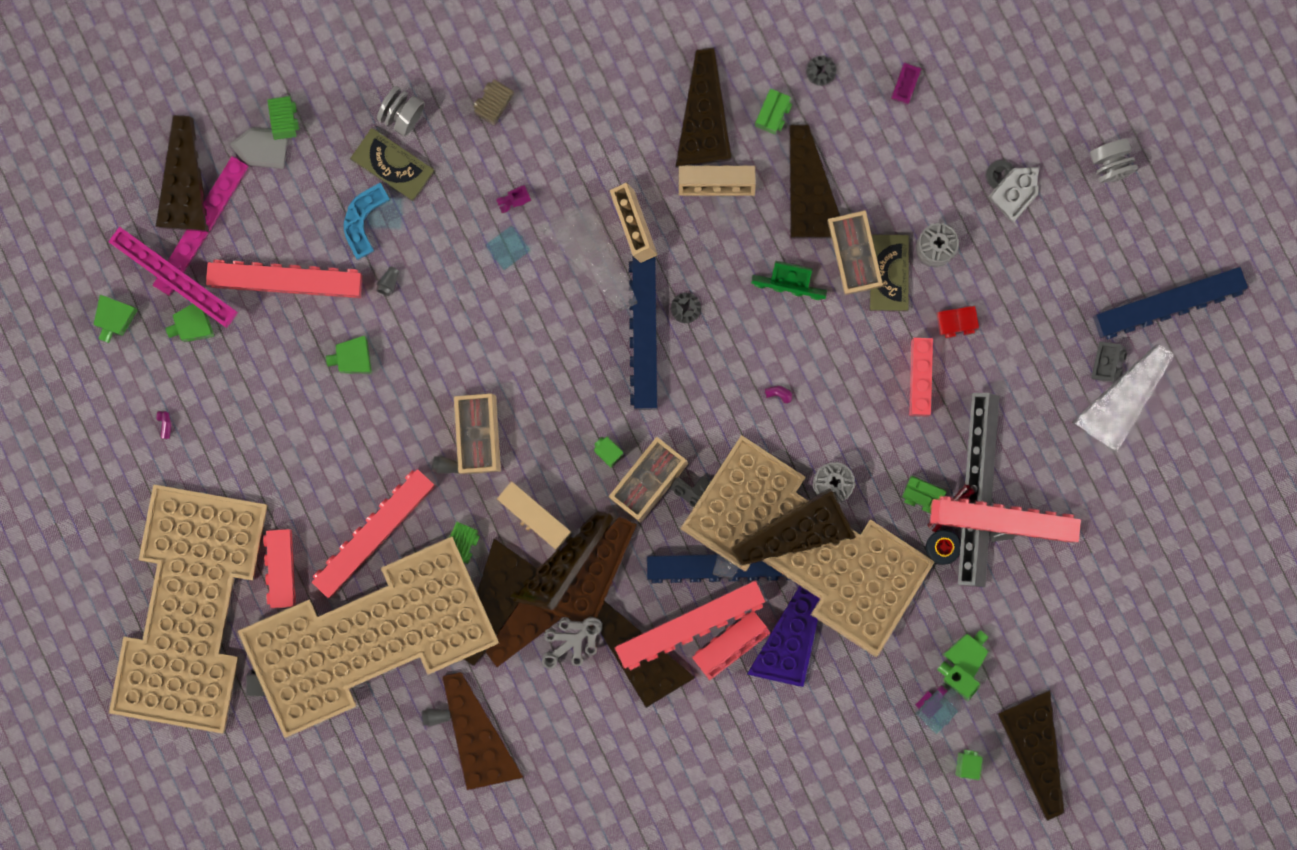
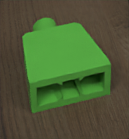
[94,295,138,343]
[165,304,215,342]
[326,336,372,374]
[942,630,989,678]
[937,661,980,701]

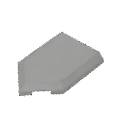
[230,127,288,169]
[988,167,1039,222]

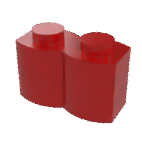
[936,306,979,339]

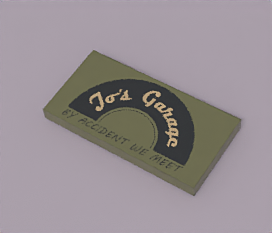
[350,128,434,201]
[870,234,909,311]

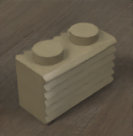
[473,79,514,126]

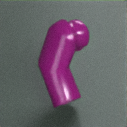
[764,386,792,404]
[156,411,171,439]

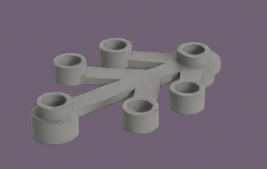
[542,617,602,669]

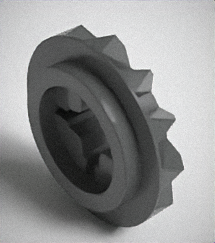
[806,56,836,86]
[985,160,1014,189]
[671,293,701,323]

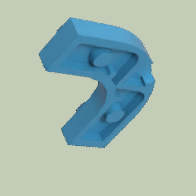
[344,182,390,260]

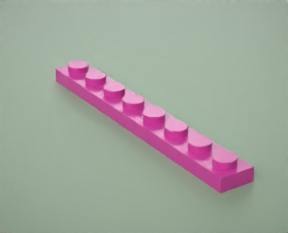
[152,156,249,296]
[108,226,238,328]

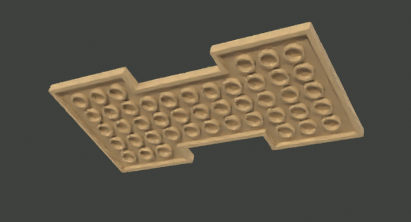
[680,435,934,657]
[109,484,268,734]
[238,537,499,738]

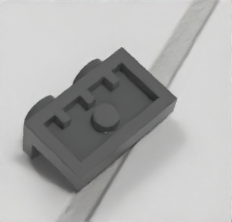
[1091,341,1127,385]

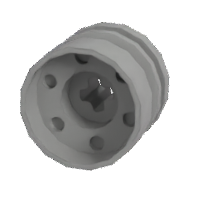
[377,86,425,137]
[1090,138,1139,183]
[915,223,959,268]
[812,462,855,503]

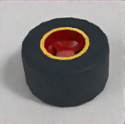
[925,530,961,565]

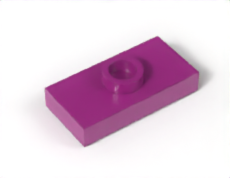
[891,62,922,105]

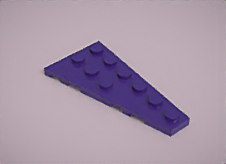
[747,585,820,687]

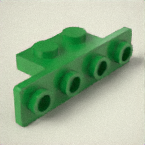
[751,261,827,300]

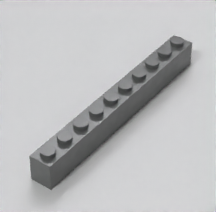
[958,393,999,587]

